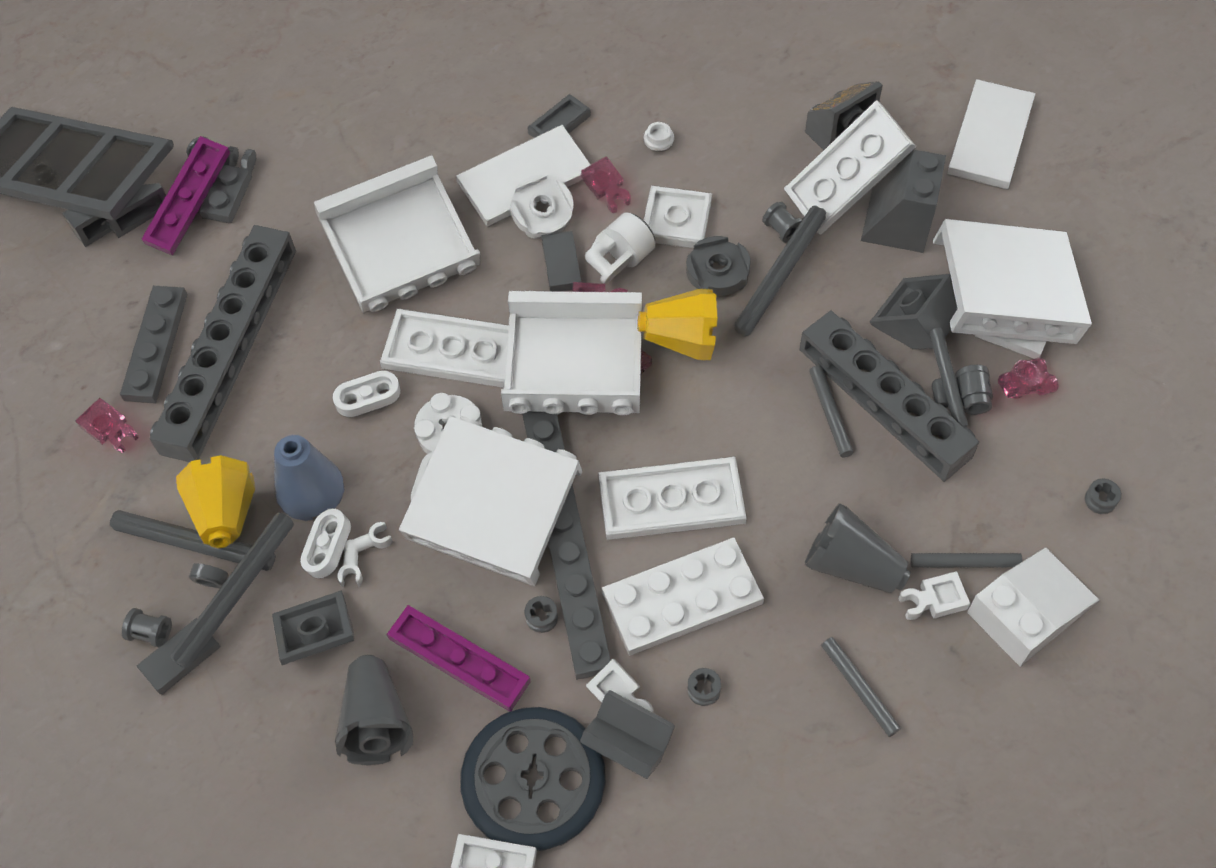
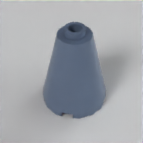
[274,435,344,521]

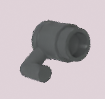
[932,364,993,415]

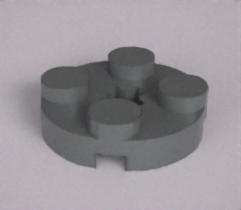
[686,236,751,296]

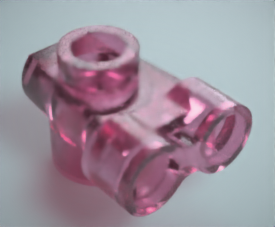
[998,357,1059,399]

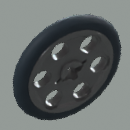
[460,707,606,851]

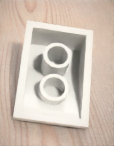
[967,548,1099,667]

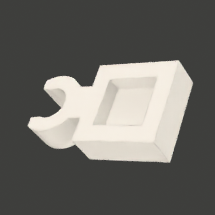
[898,571,970,620]
[586,659,654,712]

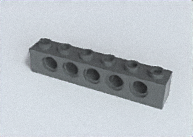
[799,310,980,482]

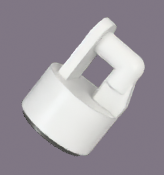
[585,212,655,285]

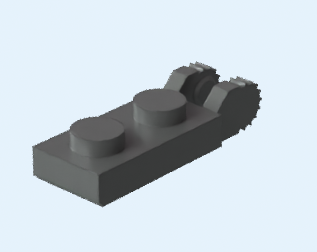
[199,146,257,223]

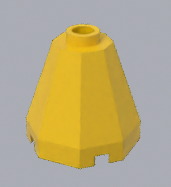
[637,289,718,360]
[176,455,255,548]

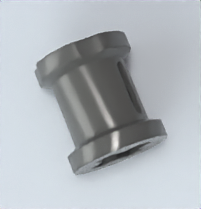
[762,202,802,243]
[122,608,172,648]

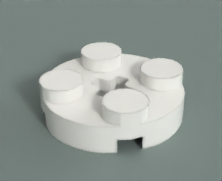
[510,175,574,239]
[414,393,483,454]

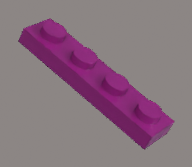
[142,136,230,256]
[387,605,531,712]

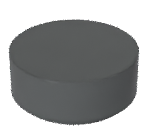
[189,563,228,588]

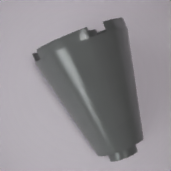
[805,503,911,593]
[335,655,413,766]

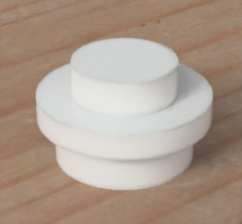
[644,122,674,151]

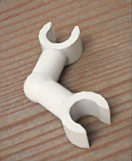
[338,522,393,588]

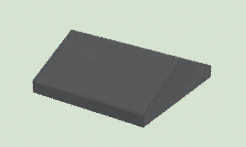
[272,590,354,665]

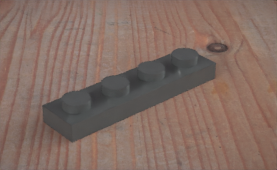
[120,285,188,404]

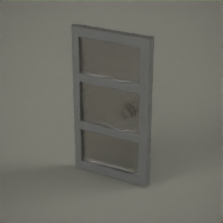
[0,107,174,220]

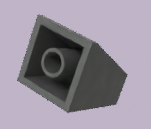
[861,150,946,253]

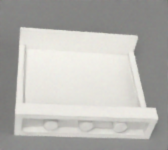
[314,155,480,313]
[933,219,1092,344]
[501,291,642,415]
[399,416,582,586]

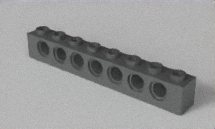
[149,225,296,462]

